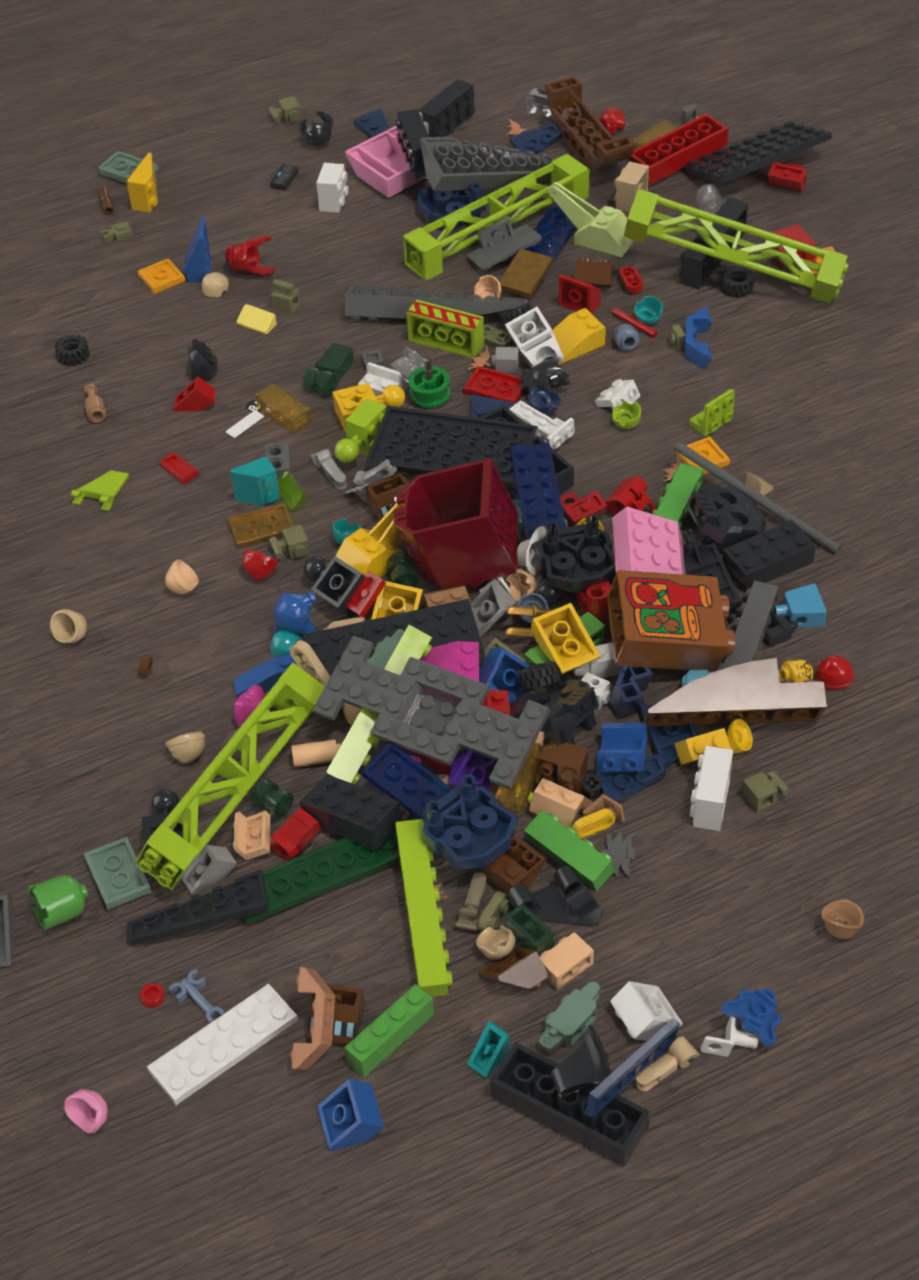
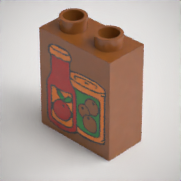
[607,570,735,672]

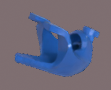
[274,591,316,636]

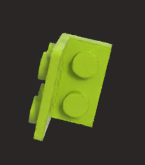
[689,389,735,436]

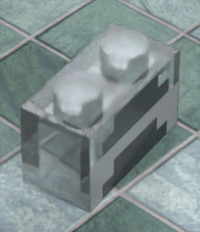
[526,88,553,118]

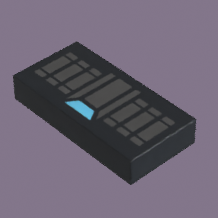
[270,164,299,191]

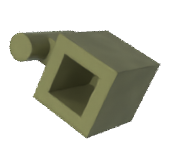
[268,96,301,124]
[271,279,300,315]
[269,524,310,560]
[742,771,790,813]

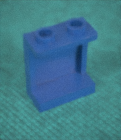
[597,723,648,772]

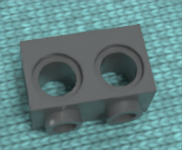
[262,442,291,484]

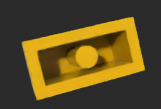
[674,728,731,765]

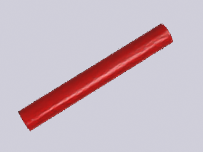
[612,308,658,338]

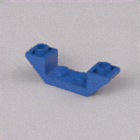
[685,307,712,369]

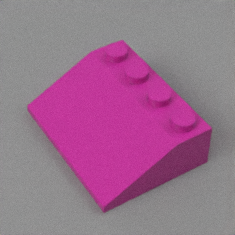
[420,641,479,703]

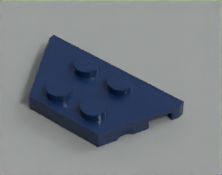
[639,700,698,769]

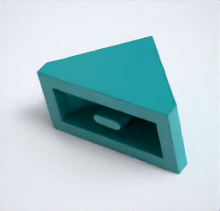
[467,1021,510,1078]

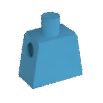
[773,584,827,628]

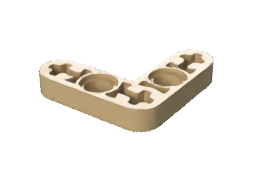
[290,640,330,686]

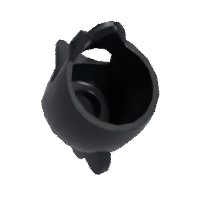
[187,339,218,381]
[519,358,570,393]

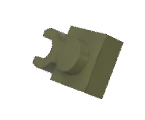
[100,221,133,243]

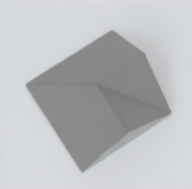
[470,580,517,637]

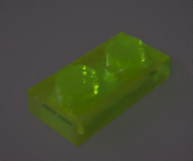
[278,471,308,511]

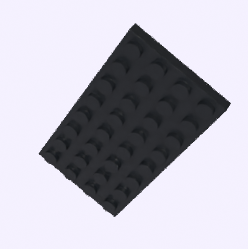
[683,121,832,184]
[365,406,538,489]
[303,599,486,706]

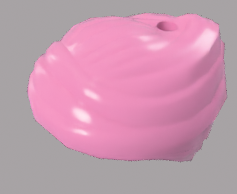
[64,1089,108,1134]

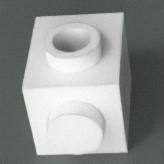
[581,672,612,710]

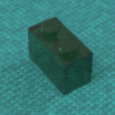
[315,343,354,385]
[504,904,555,957]

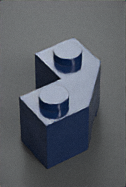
[609,666,653,717]

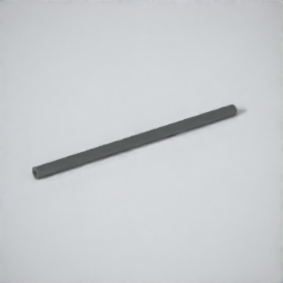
[674,441,841,554]

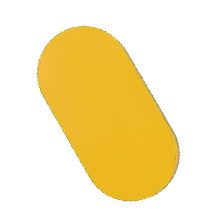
[572,808,616,839]

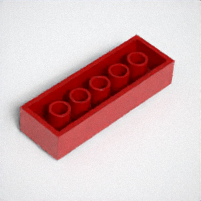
[628,113,728,185]

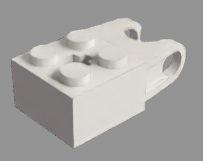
[505,307,565,368]

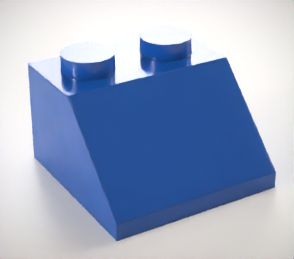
[479,648,530,705]
[317,1079,384,1151]

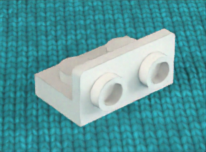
[358,362,402,395]

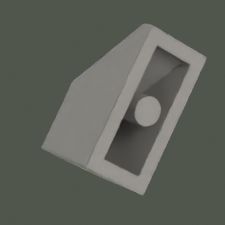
[182,845,237,895]

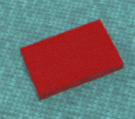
[462,366,525,403]

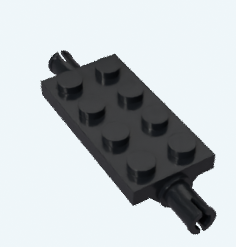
[683,529,742,626]

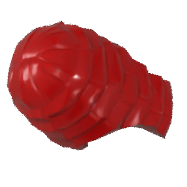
[225,235,275,276]

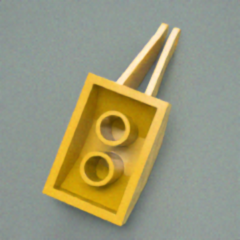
[336,503,405,578]

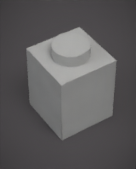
[492,347,519,374]

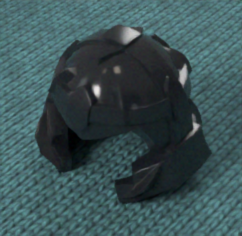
[298,111,334,146]

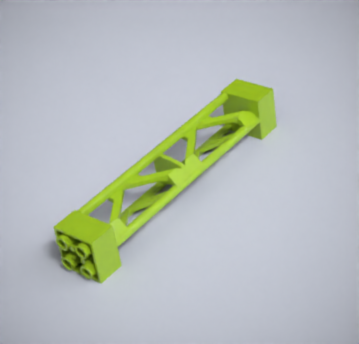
[403,154,590,281]
[624,189,849,304]
[134,662,325,890]

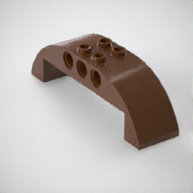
[545,76,636,169]

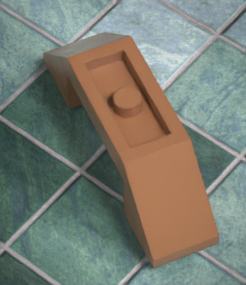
[290,967,335,1070]

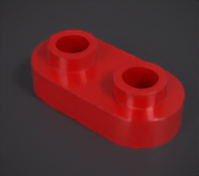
[619,266,643,294]

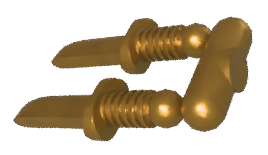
[506,604,553,641]

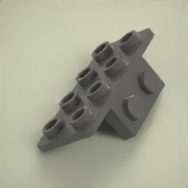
[467,217,542,270]

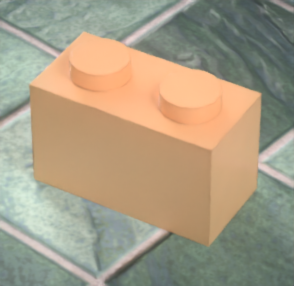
[529,778,584,827]
[540,932,594,991]

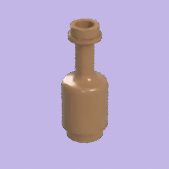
[84,384,106,423]

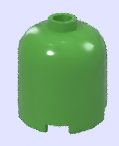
[27,875,88,931]

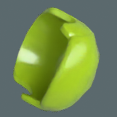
[612,401,641,429]

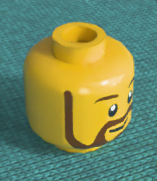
[779,659,813,682]

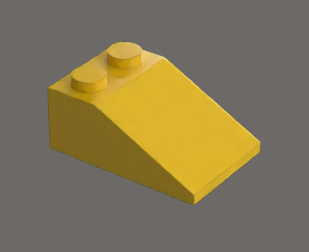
[126,152,158,213]
[552,308,606,364]
[371,581,423,620]
[530,603,601,674]

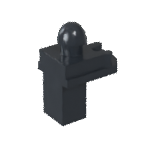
[764,614,798,646]

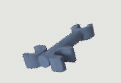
[169,969,224,1024]

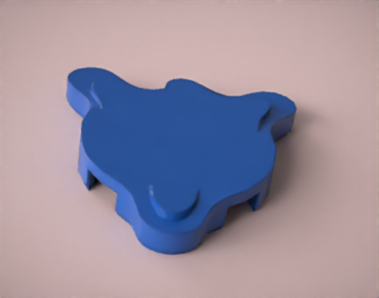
[720,988,781,1047]

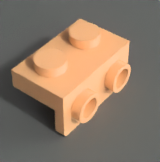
[233,811,270,861]

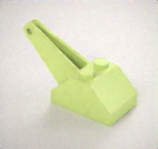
[548,182,634,257]

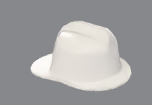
[517,526,545,575]

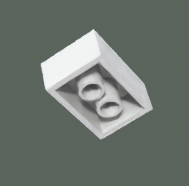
[690,746,733,831]

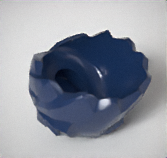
[527,387,561,417]

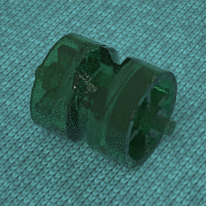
[302,367,338,397]
[387,552,419,588]
[250,778,294,819]

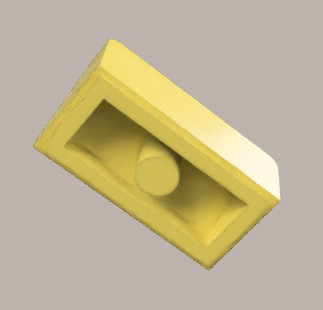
[236,304,277,335]

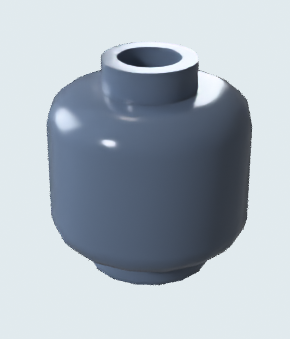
[613,324,639,351]

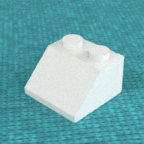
[610,981,683,1041]

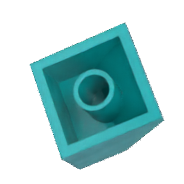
[230,457,280,506]

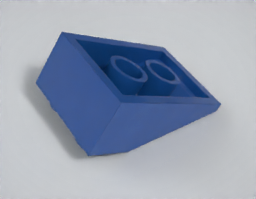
[183,217,212,282]

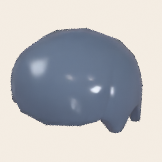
[516,593,549,625]

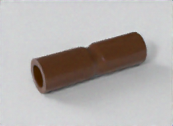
[98,187,114,215]

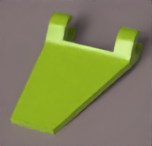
[71,470,130,511]

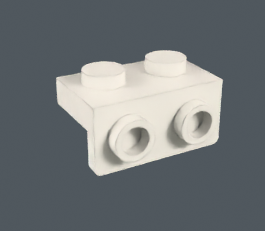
[595,379,640,410]
[537,418,575,450]

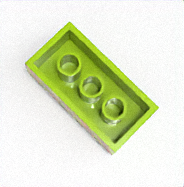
[407,300,484,358]

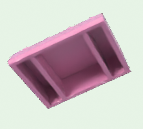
[345,126,427,198]
[612,507,685,575]

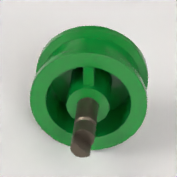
[408,357,451,409]

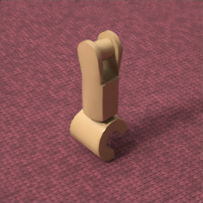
[636,1037,700,1092]

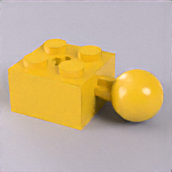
[333,383,405,433]

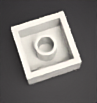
[316,163,349,213]

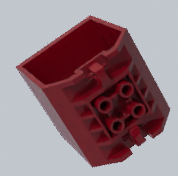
[394,458,519,590]

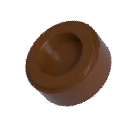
[138,655,153,677]

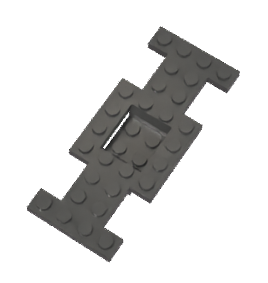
[313,636,550,789]

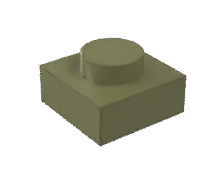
[669,324,685,351]

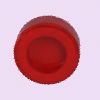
[140,983,165,1009]

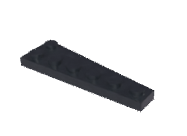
[127,869,269,946]

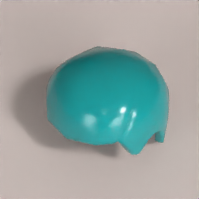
[634,296,663,325]
[333,518,361,545]
[270,629,303,657]

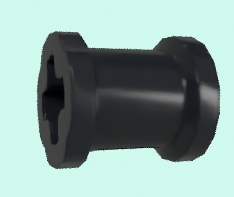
[582,774,602,802]

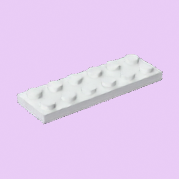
[147,984,298,1105]

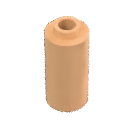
[292,739,341,767]

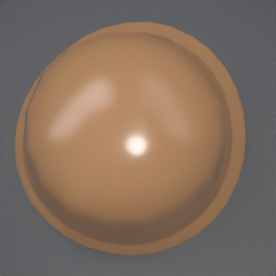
[821,899,864,939]

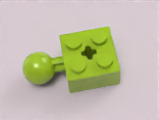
[334,398,387,463]

